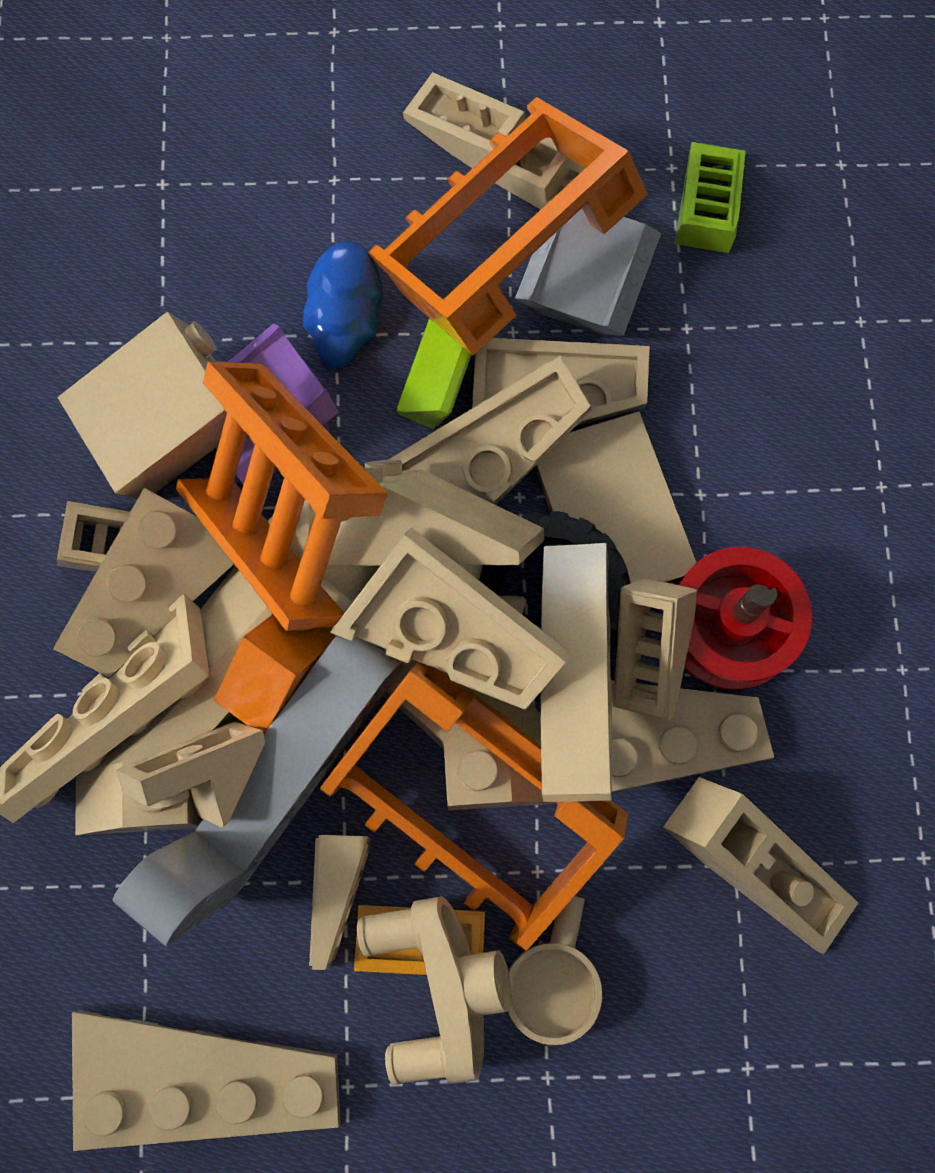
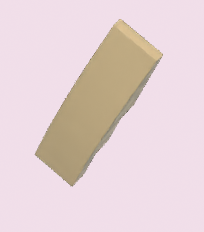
[403,72,585,210]
[541,543,612,802]

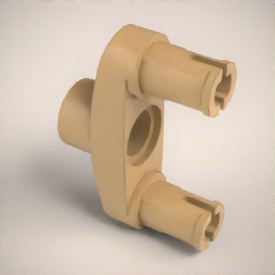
[357,896,511,1085]

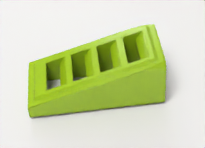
[674,142,746,253]

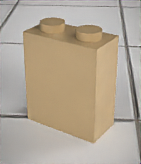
[57,312,227,499]

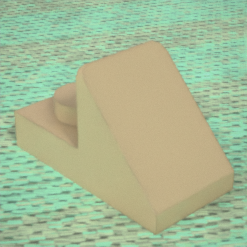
[116,722,266,828]

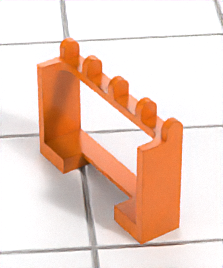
[368,97,648,355]
[320,661,629,951]

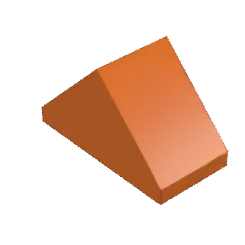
[214,614,337,734]

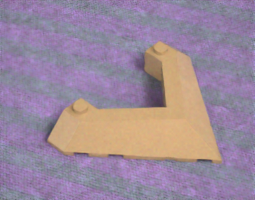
[75,500,558,836]

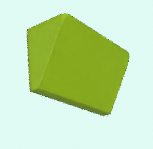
[397,318,471,429]

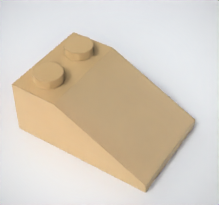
[328,460,544,566]

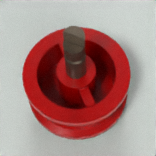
[679,547,812,691]

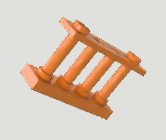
[176,361,388,631]

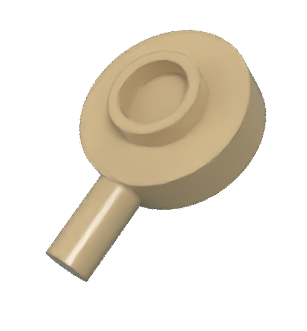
[508,896,602,1045]

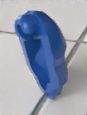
[302,241,383,369]

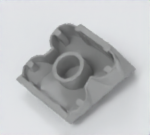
[515,209,661,336]

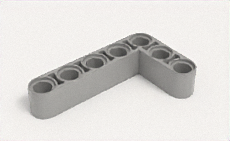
[113,635,403,947]

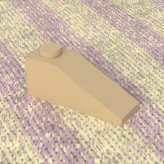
[663,777,858,954]

